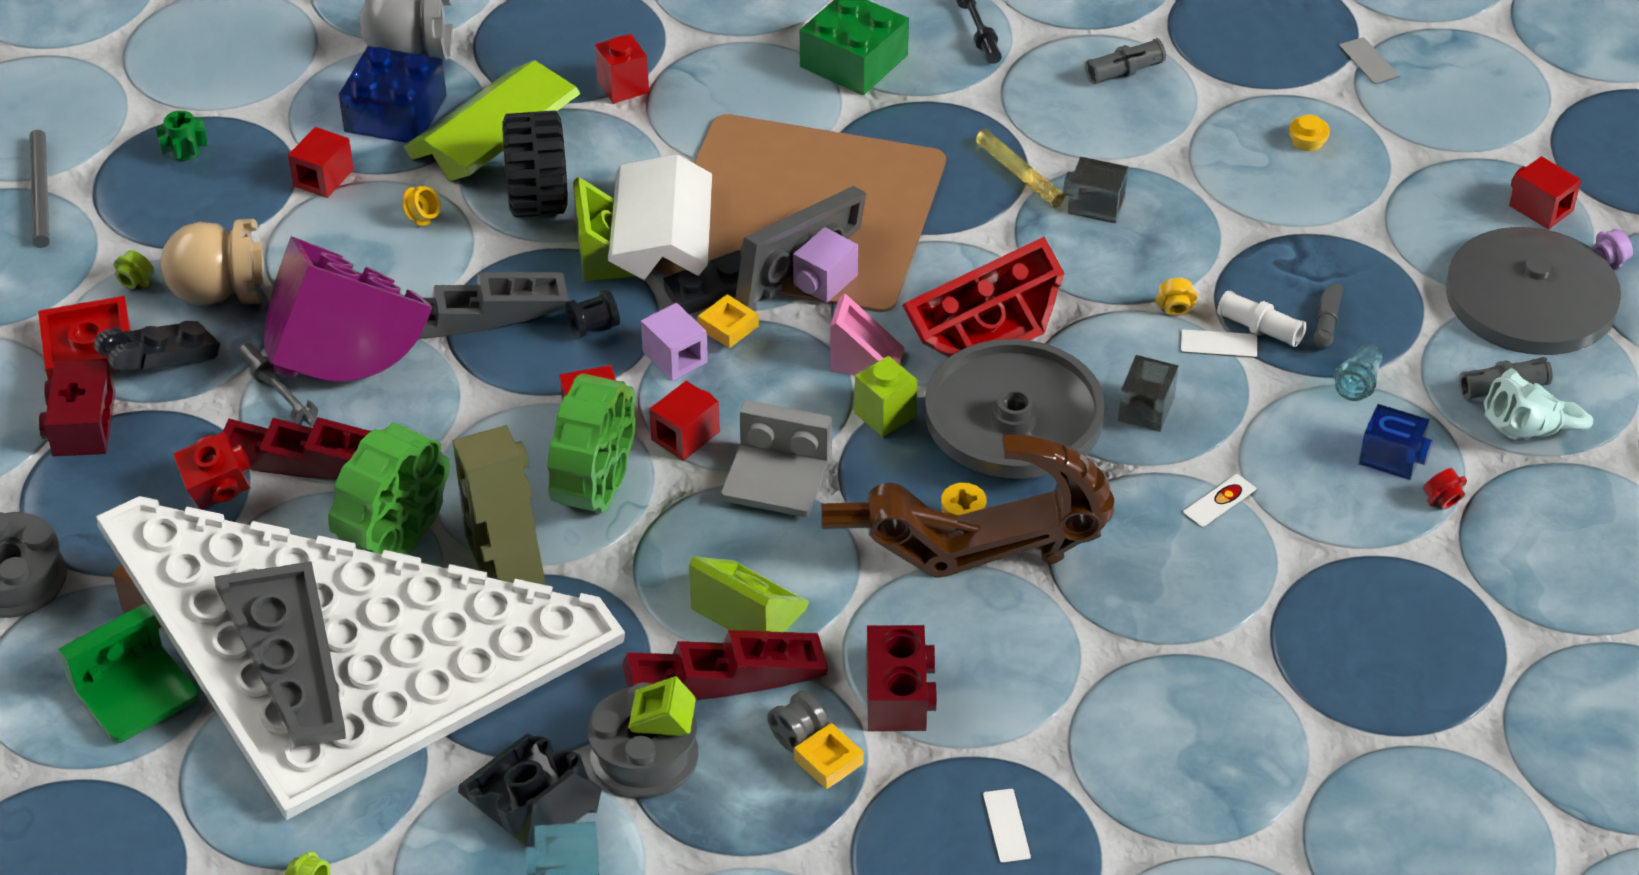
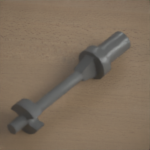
[238,343,318,427]

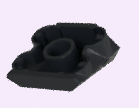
[458,733,602,854]

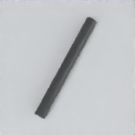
[29,130,50,248]

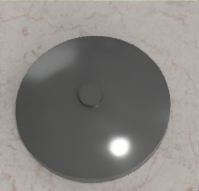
[1446,227,1621,355]
[925,339,1105,479]

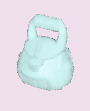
[1484,368,1593,440]

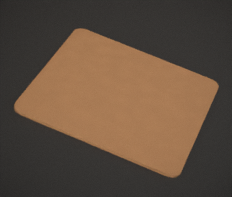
[654,114,946,312]

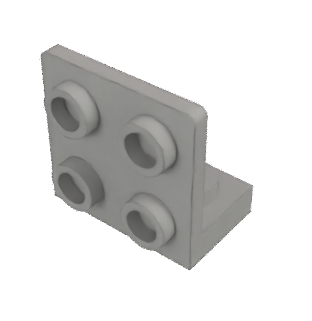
[721,400,832,517]

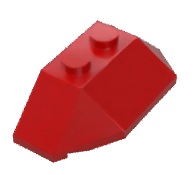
[902,236,1065,357]

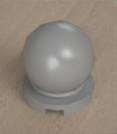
[359,0,453,61]

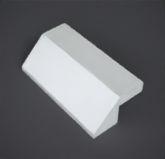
[608,154,712,280]

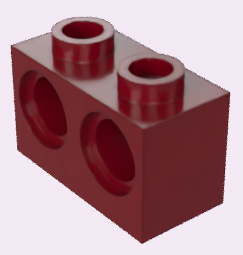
[866,625,937,731]

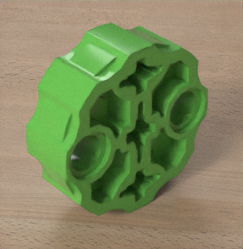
[547,373,636,513]
[328,422,450,555]

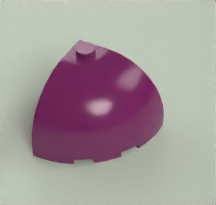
[264,236,432,381]

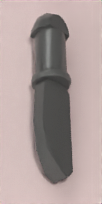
[1313,284,1343,350]

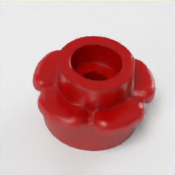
[1423,468,1467,509]

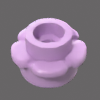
[1593,229,1633,269]

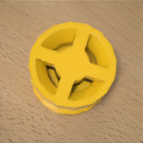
[941,483,987,516]

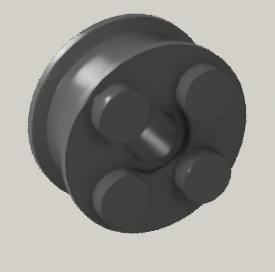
[0,512,67,618]
[587,683,699,798]

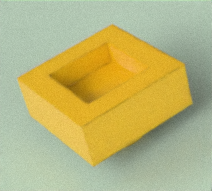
[698,294,759,349]
[794,723,864,790]

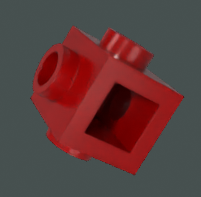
[173,432,252,510]

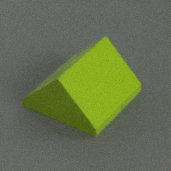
[573,176,635,281]
[689,556,810,632]

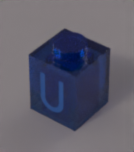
[1358,404,1433,480]

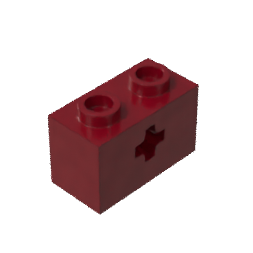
[39,360,116,457]

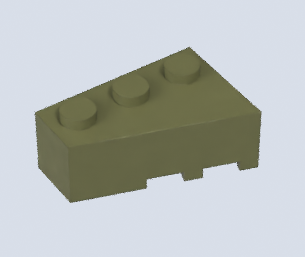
[452,425,546,585]

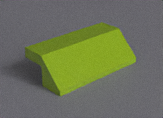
[403,60,580,181]

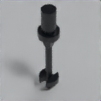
[956,0,1002,64]

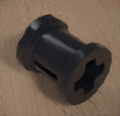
[565,289,620,338]

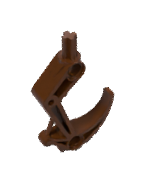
[821,434,1115,577]

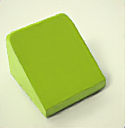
[628,676,696,736]

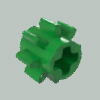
[155,110,208,161]

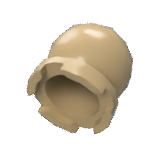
[160,218,264,307]

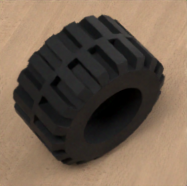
[502,110,568,217]

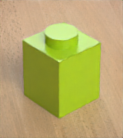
[854,356,918,437]

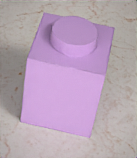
[793,227,858,303]
[641,303,708,381]

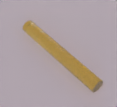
[976,129,1065,208]

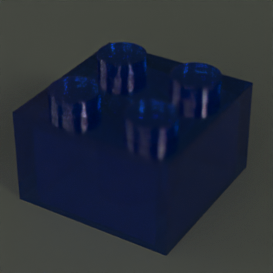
[338,46,447,143]

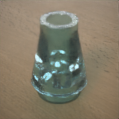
[1334,344,1383,401]

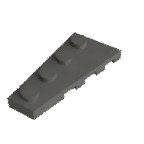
[735,186,866,311]
[214,561,346,747]

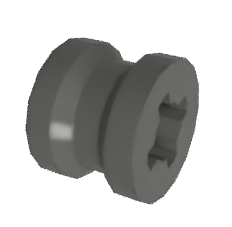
[767,690,829,752]

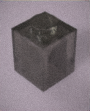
[1063,157,1128,223]
[1118,355,1179,432]

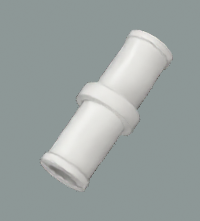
[1217,291,1306,347]

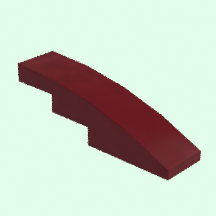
[223,417,371,479]
[622,630,828,700]

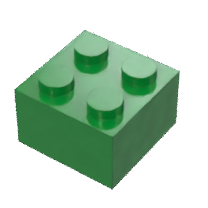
[799,0,909,95]

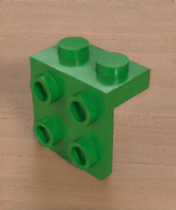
[58,603,198,743]

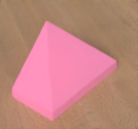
[830,294,905,375]

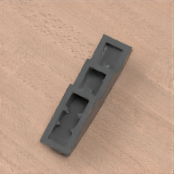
[419,272,569,338]

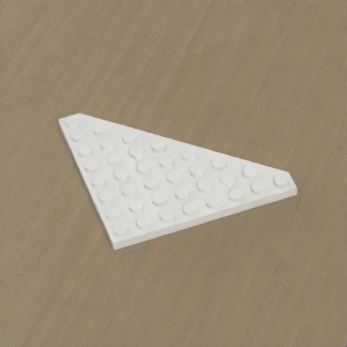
[96,496,625,820]

